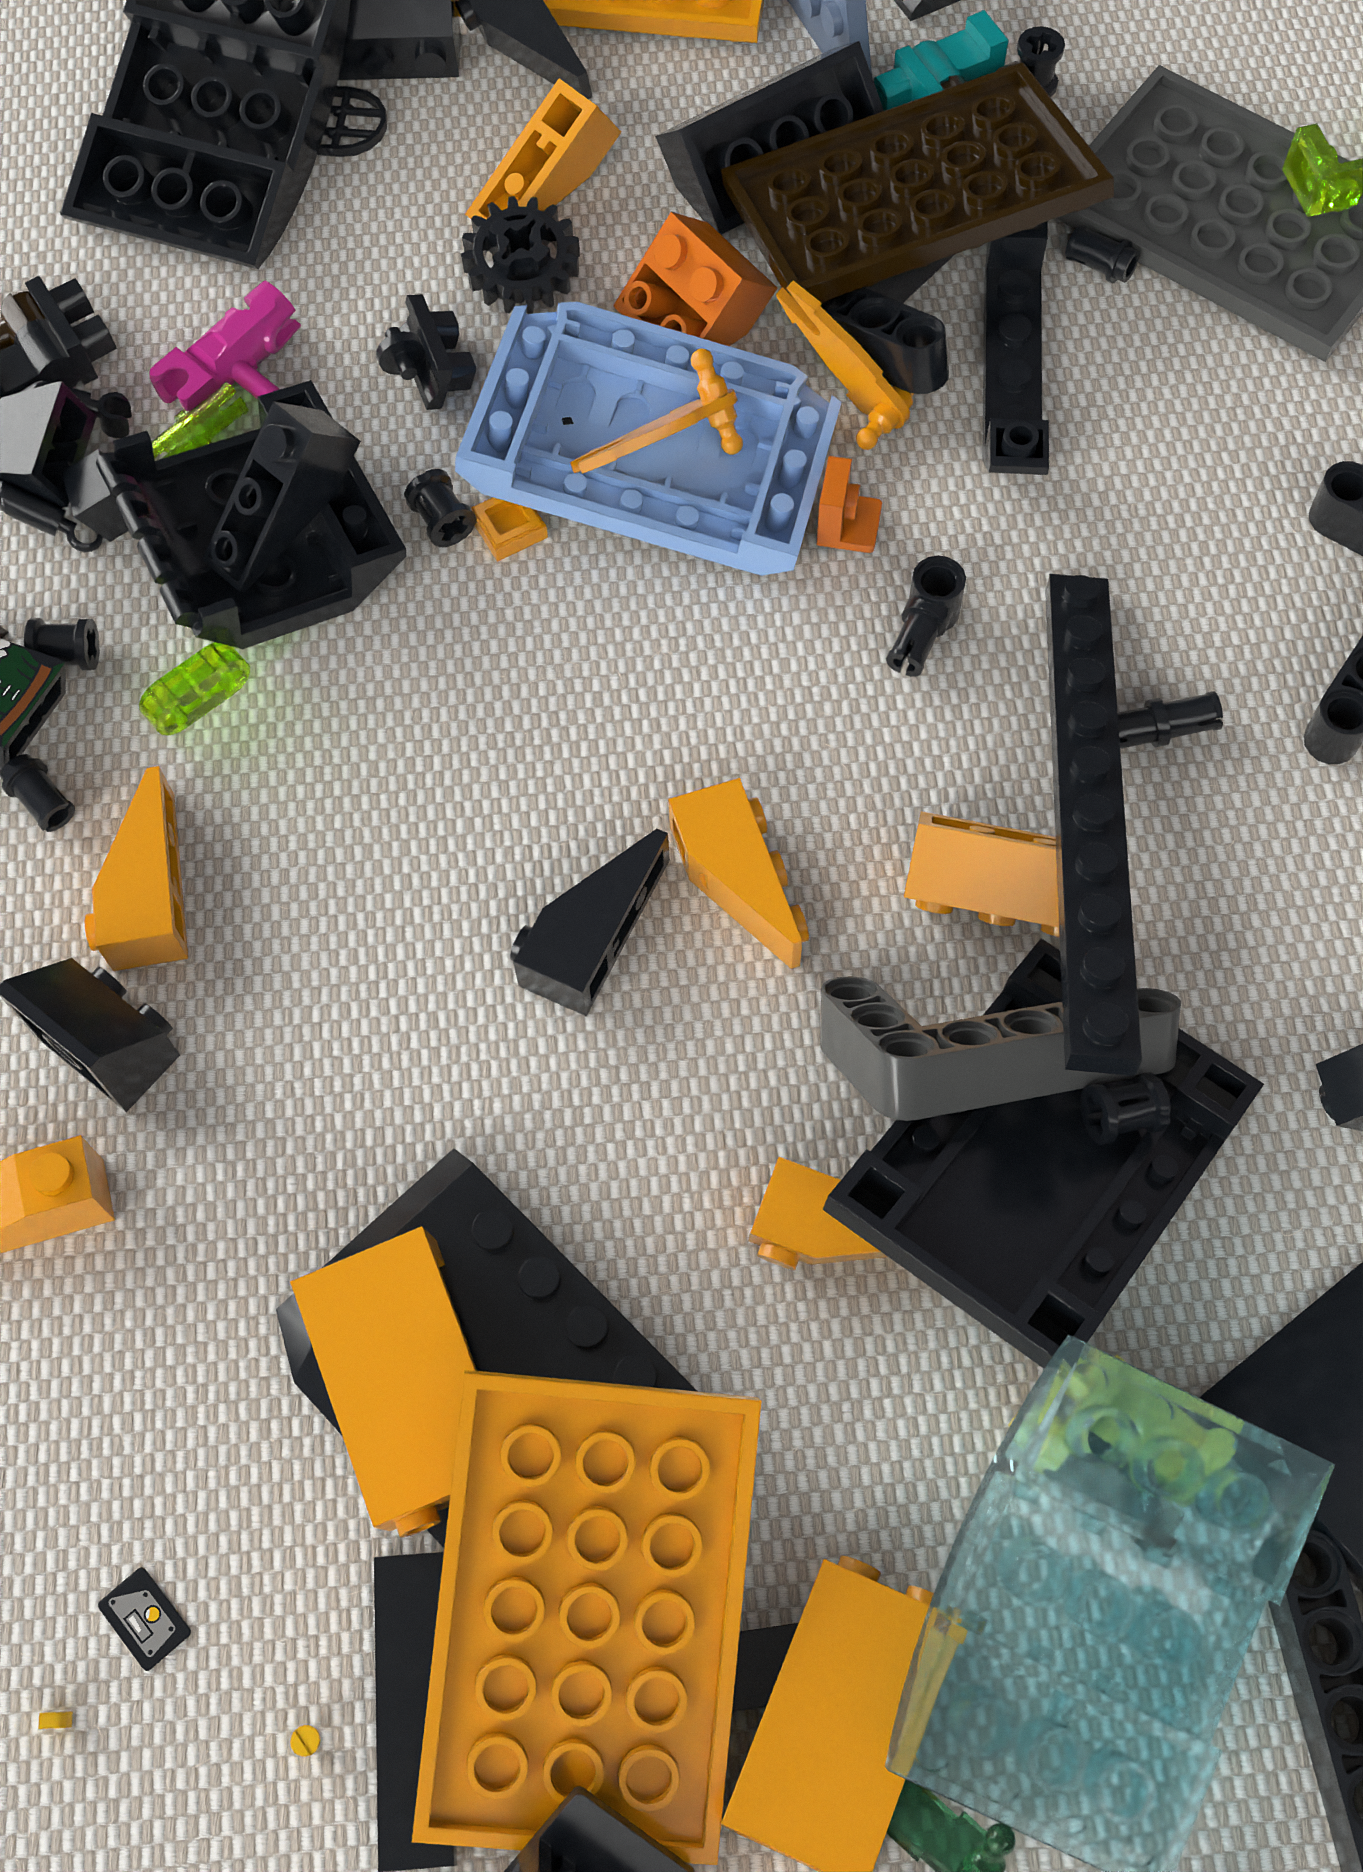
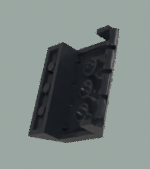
[96,380,406,649]

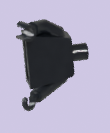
[0,381,132,553]

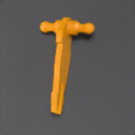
[776,280,914,450]
[570,348,743,474]

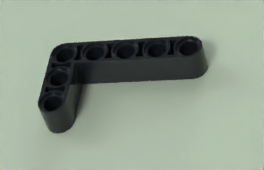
[820,254,955,394]
[1303,461,1363,764]
[1260,1530,1363,1872]

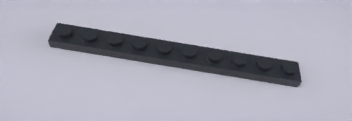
[1045,574,1142,1076]

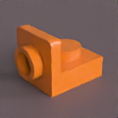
[816,456,882,553]

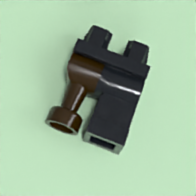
[0,276,117,398]

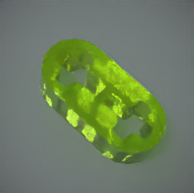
[139,642,250,736]

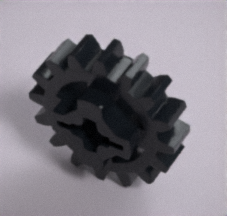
[461,196,580,314]

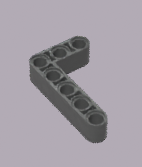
[820,976,1181,1121]

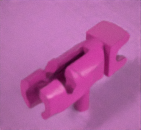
[149,280,301,426]

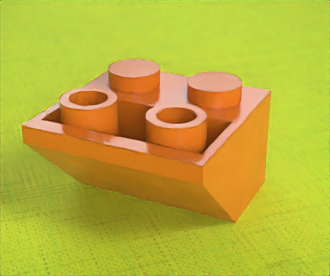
[613,212,778,346]

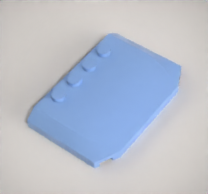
[455,301,842,576]

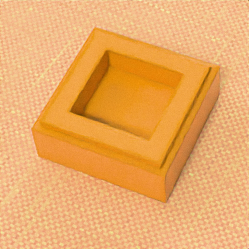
[471,497,548,562]

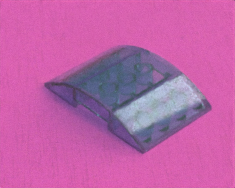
[885,1335,1335,1872]

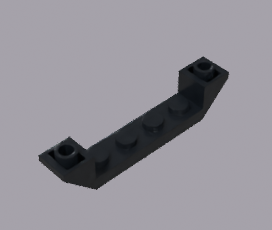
[982,221,1049,475]

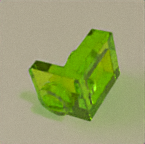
[1282,123,1363,217]

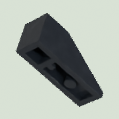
[455,0,593,99]
[510,828,670,1017]

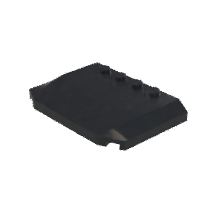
[276,1148,698,1548]

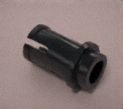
[1065,225,1140,284]
[0,754,75,832]

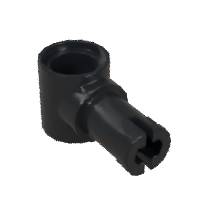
[886,555,966,677]

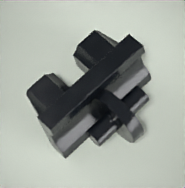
[376,294,476,410]

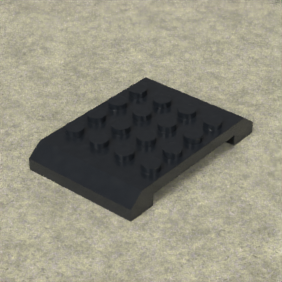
[822,938,1264,1381]

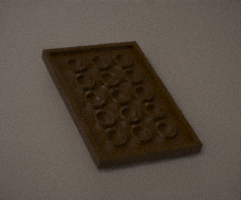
[721,62,1114,303]

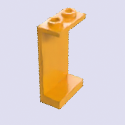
[290,1226,477,1538]
[721,1555,962,1872]

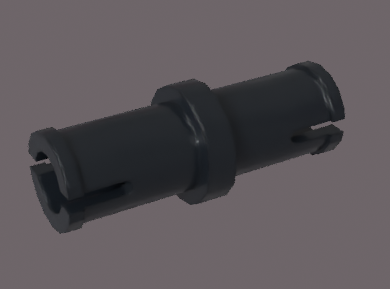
[1118,691,1223,749]

